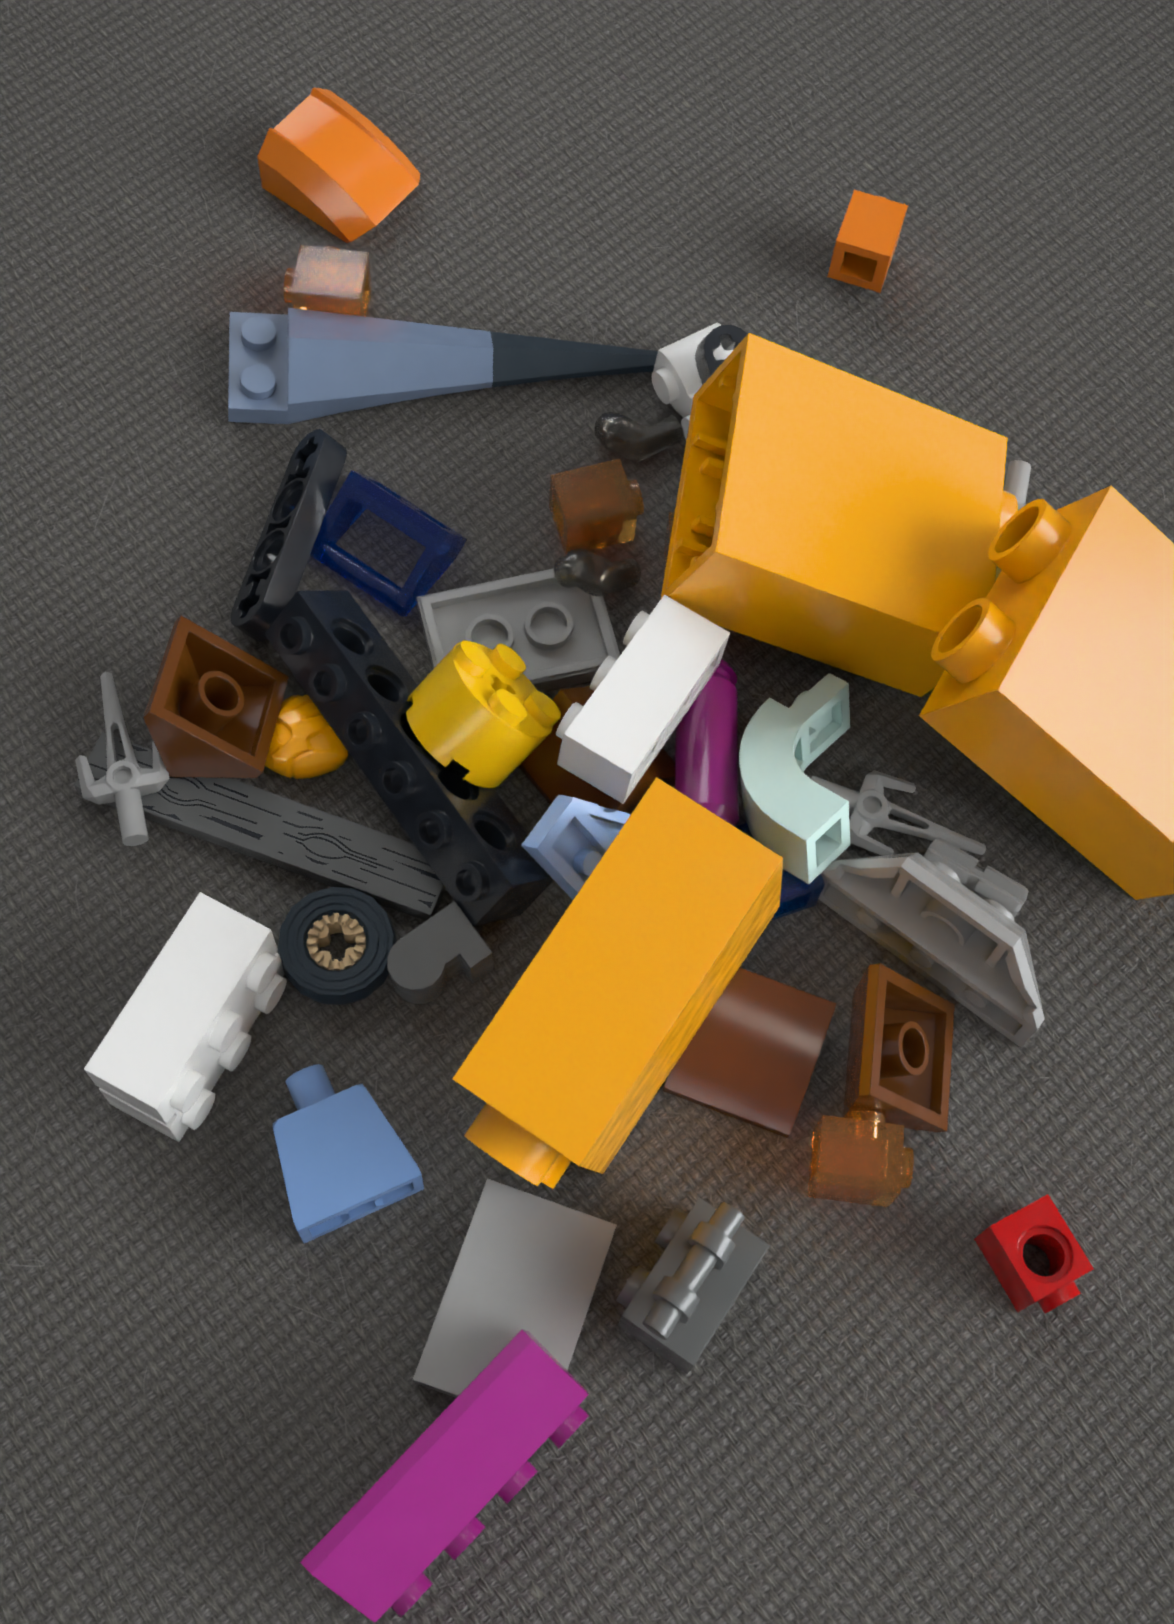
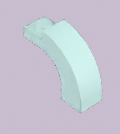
[739,673,850,884]

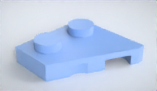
[521,794,631,900]

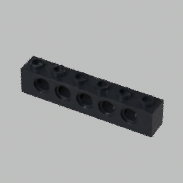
[265,590,553,927]

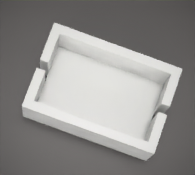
[84,892,287,1142]

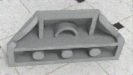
[810,852,1045,1047]

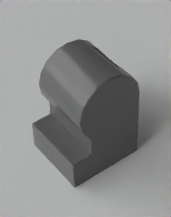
[387,901,494,1004]

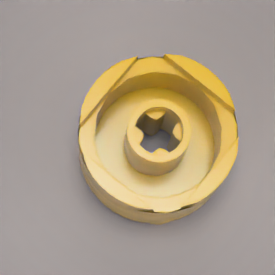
[406,640,561,788]

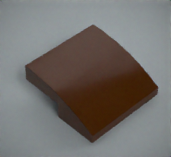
[663,968,837,1138]

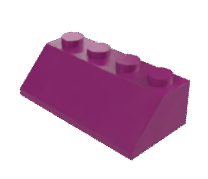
[300,1329,590,1623]

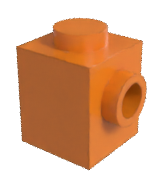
[827,190,908,293]

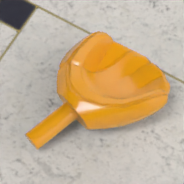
[265,695,348,779]

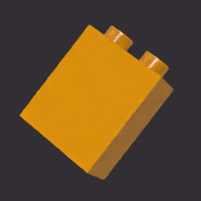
[660,333,1018,697]
[919,486,1174,900]
[452,777,783,1189]

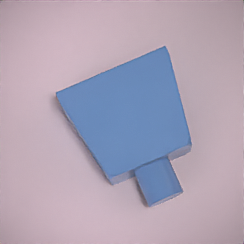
[272,1064,424,1244]

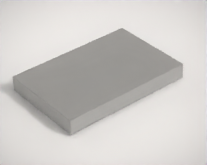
[416,561,620,692]
[413,1178,617,1398]

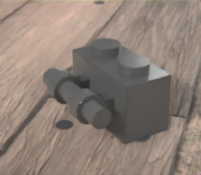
[616,1197,771,1374]

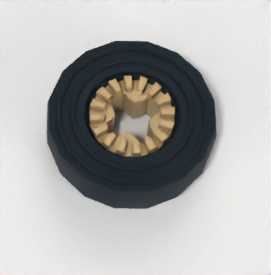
[278,887,397,1005]

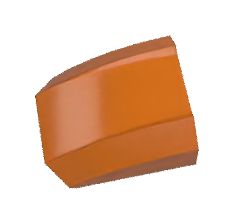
[257,87,420,243]

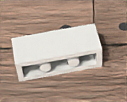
[556,595,730,804]

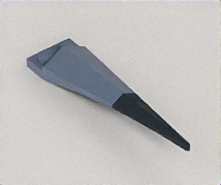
[228,308,658,424]

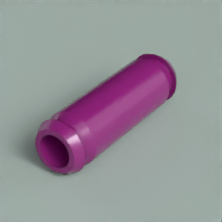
[675,659,739,828]

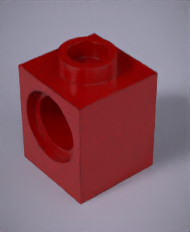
[974,1194,1094,1314]

